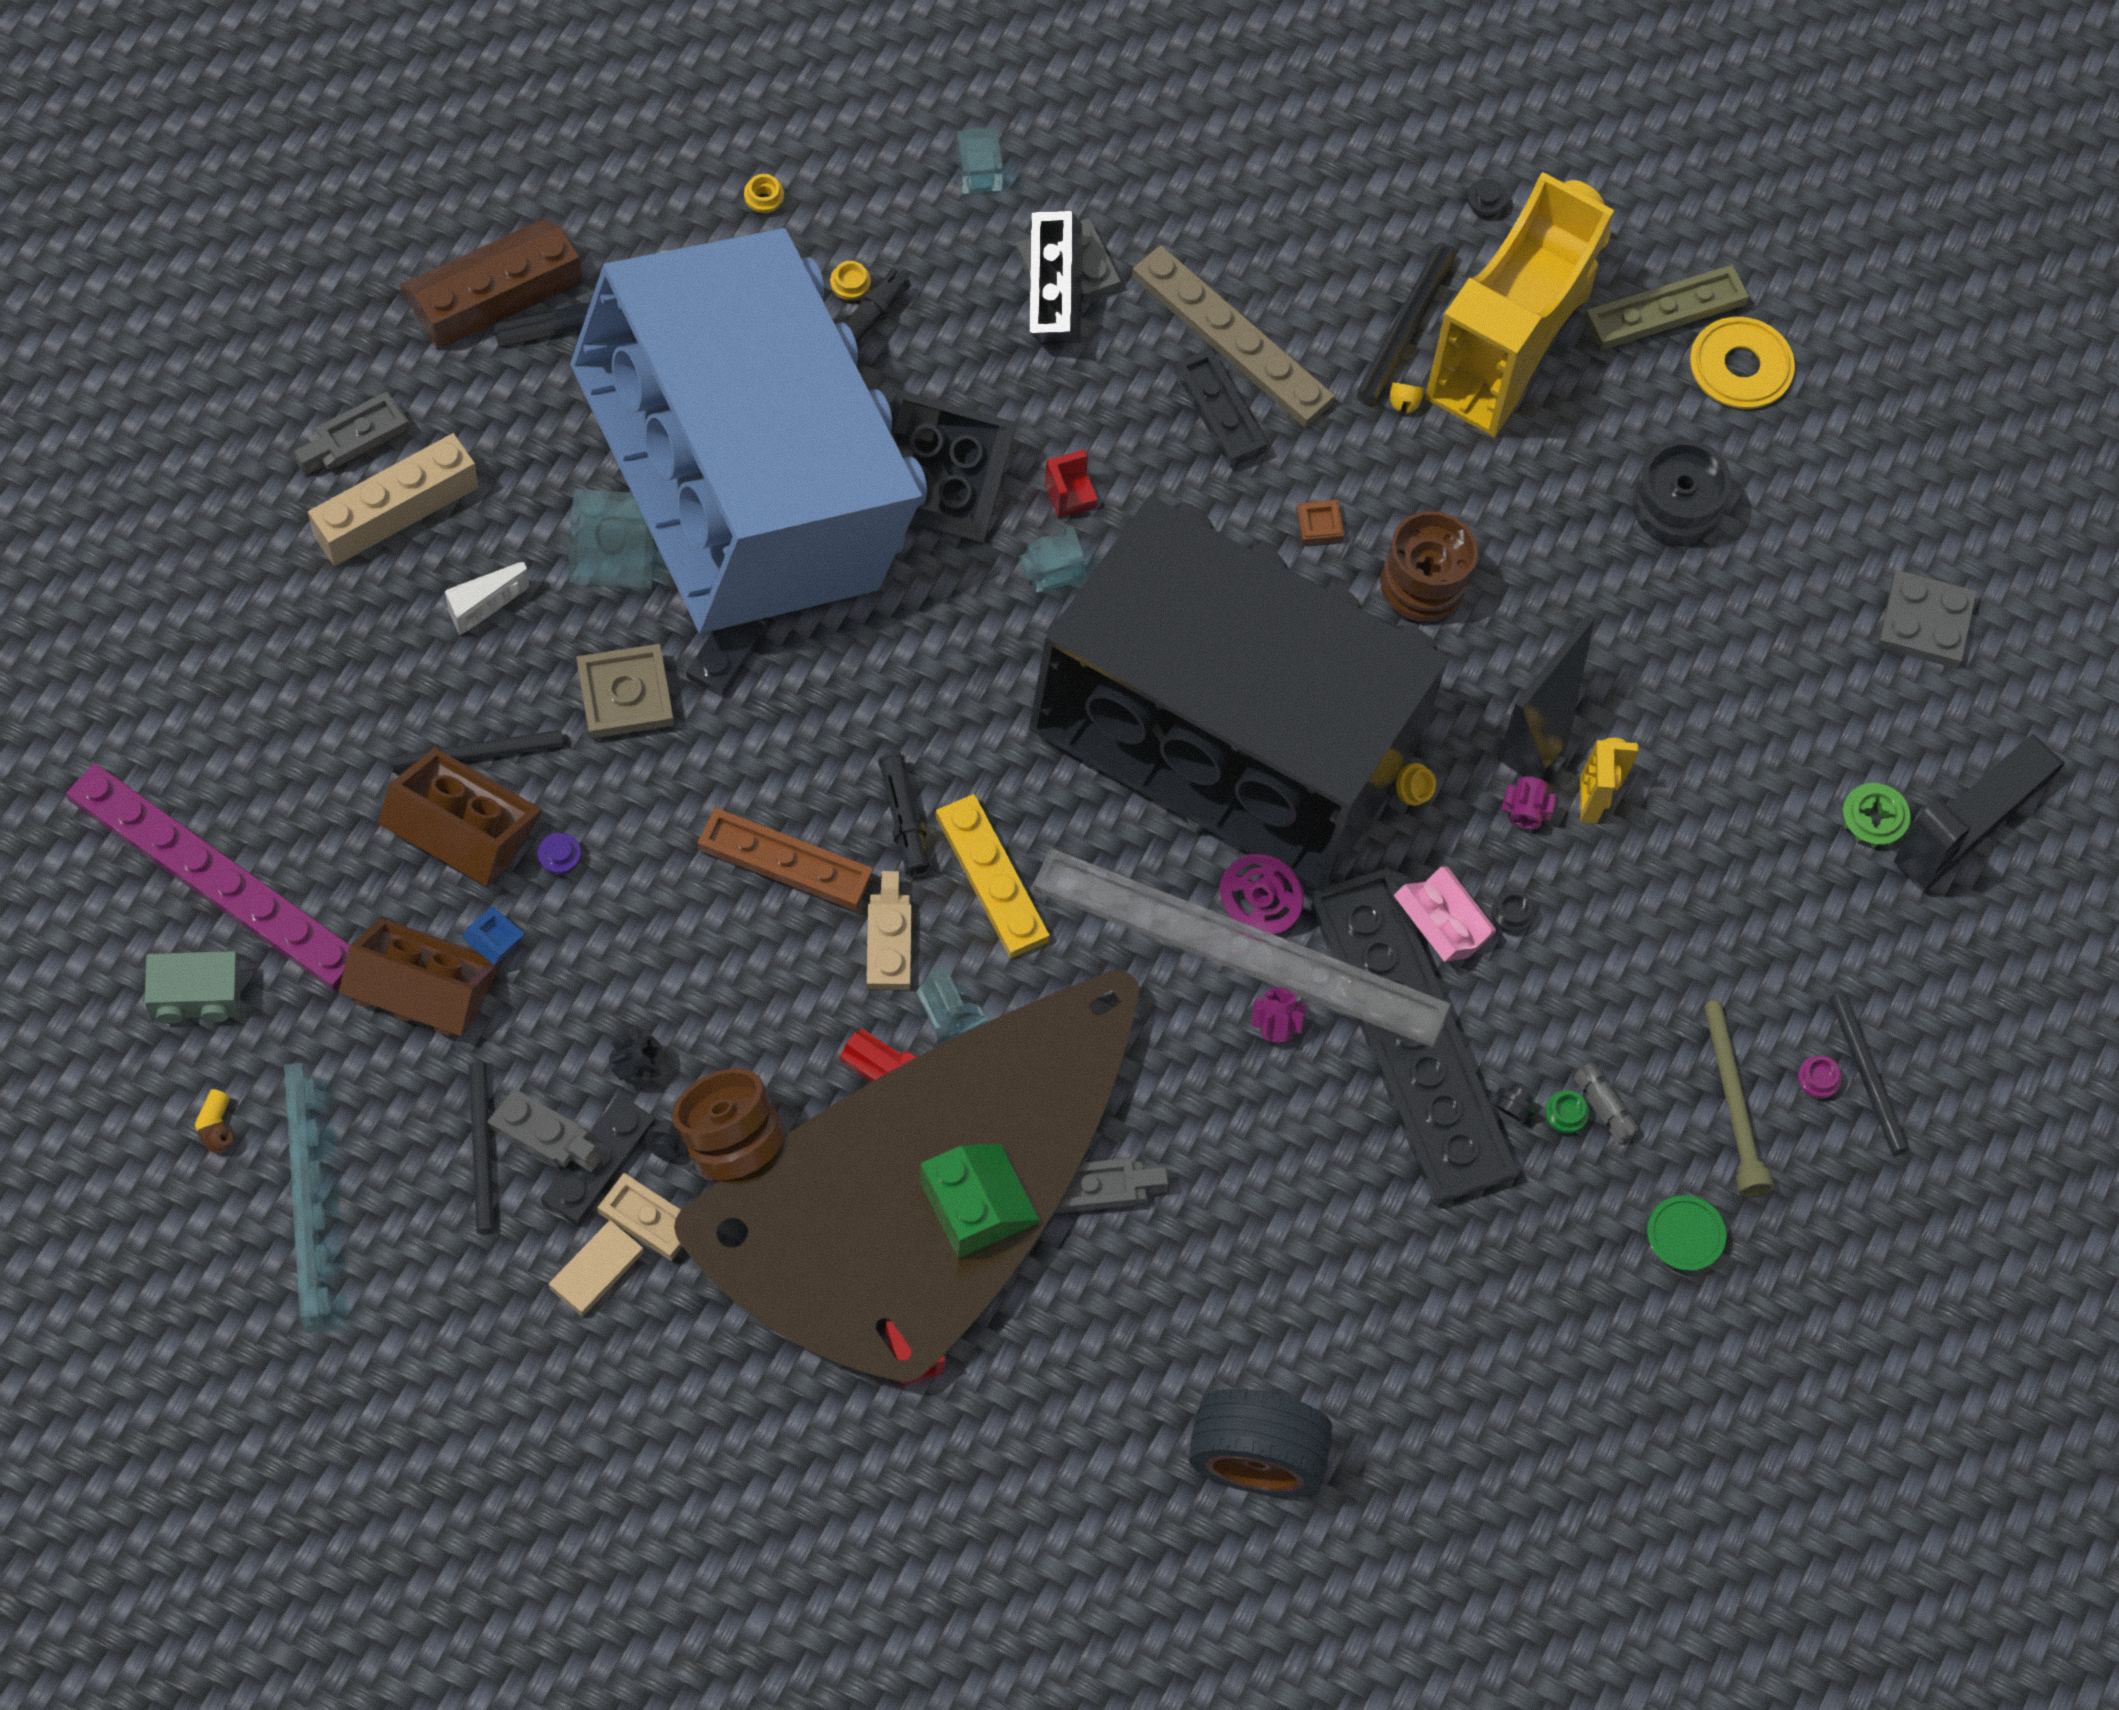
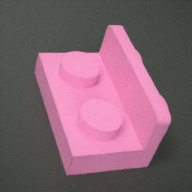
[1394,867,1496,962]

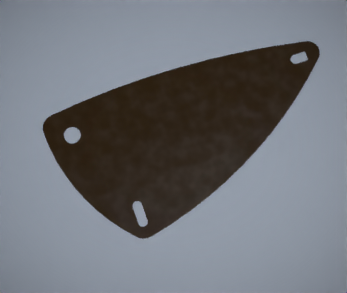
[674,970,1139,1382]

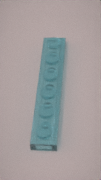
[284,1063,331,1332]

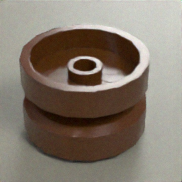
[671,1068,786,1181]

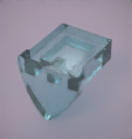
[917,967,987,1038]

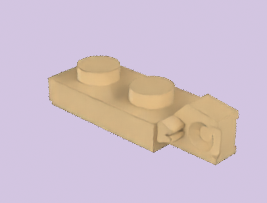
[867,871,911,990]

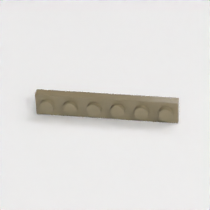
[1132,245,1335,428]

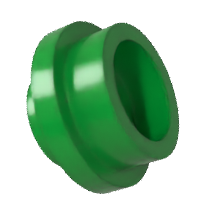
[1545,1090,1589,1134]

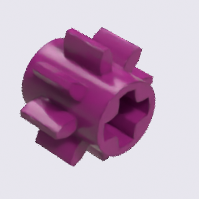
[1502,777,1556,829]
[1251,988,1306,1042]

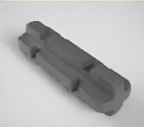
[1574,1063,1638,1143]

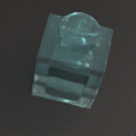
[1019,525,1086,593]

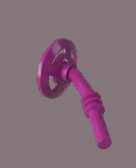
[1220,854,1304,935]

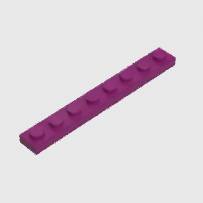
[66,763,350,991]

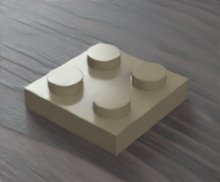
[576,644,674,739]

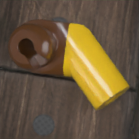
[195,1089,234,1153]

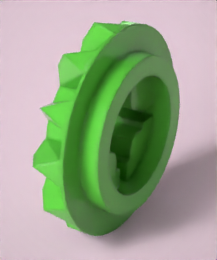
[1841,783,1910,848]

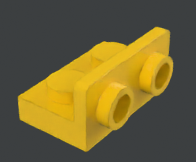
[1580,738,1639,824]

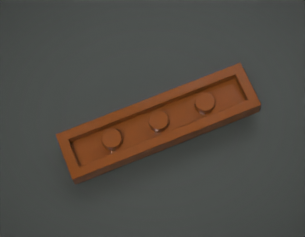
[697,807,873,911]

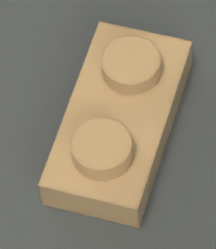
[598,1173,682,1261]

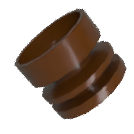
[1380,511,1478,622]

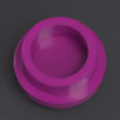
[1798,1056,1842,1099]

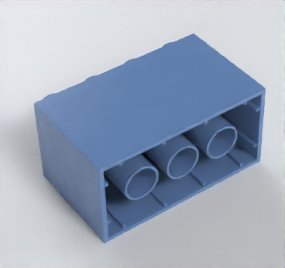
[570,228,927,634]

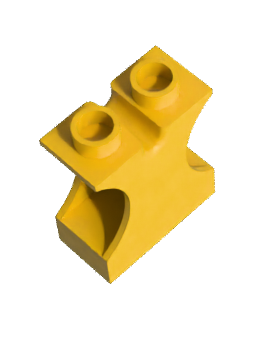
[1425,172,1614,437]

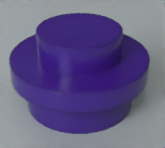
[537,833,581,875]

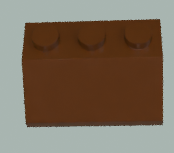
[378,747,542,886]
[338,918,501,1036]

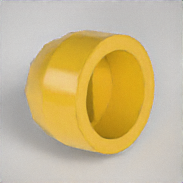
[1390,382,1424,414]

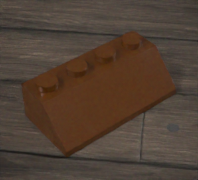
[399,219,582,350]

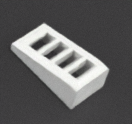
[445,562,530,635]

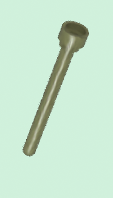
[1705,999,1774,1197]

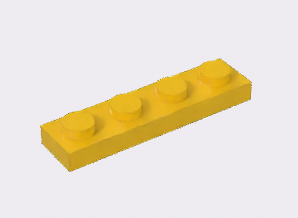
[936,794,1050,959]

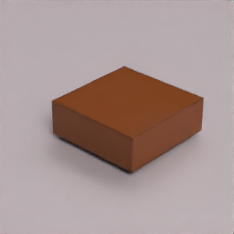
[1296,500,1344,546]

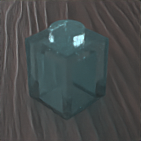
[956,127,1003,194]

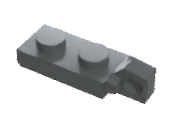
[294,392,410,475]
[487,1089,603,1172]
[1053,1158,1168,1214]

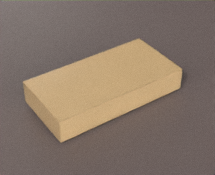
[549,1220,644,1317]

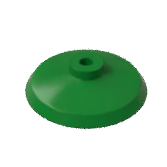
[1647,1195,1727,1271]

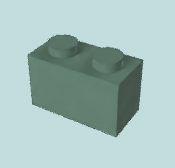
[145,951,241,1024]

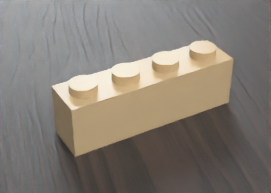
[308,433,479,566]

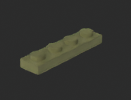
[1584,264,1749,351]

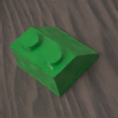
[920,1144,1040,1259]

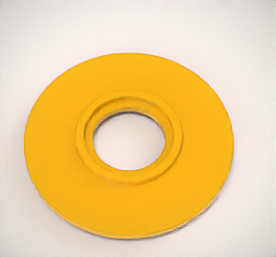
[1690,317,1795,409]

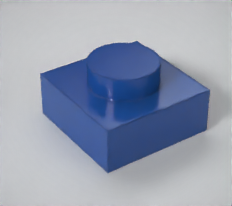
[462,906,525,965]

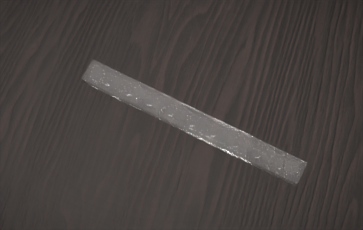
[1033,848,1450,1048]

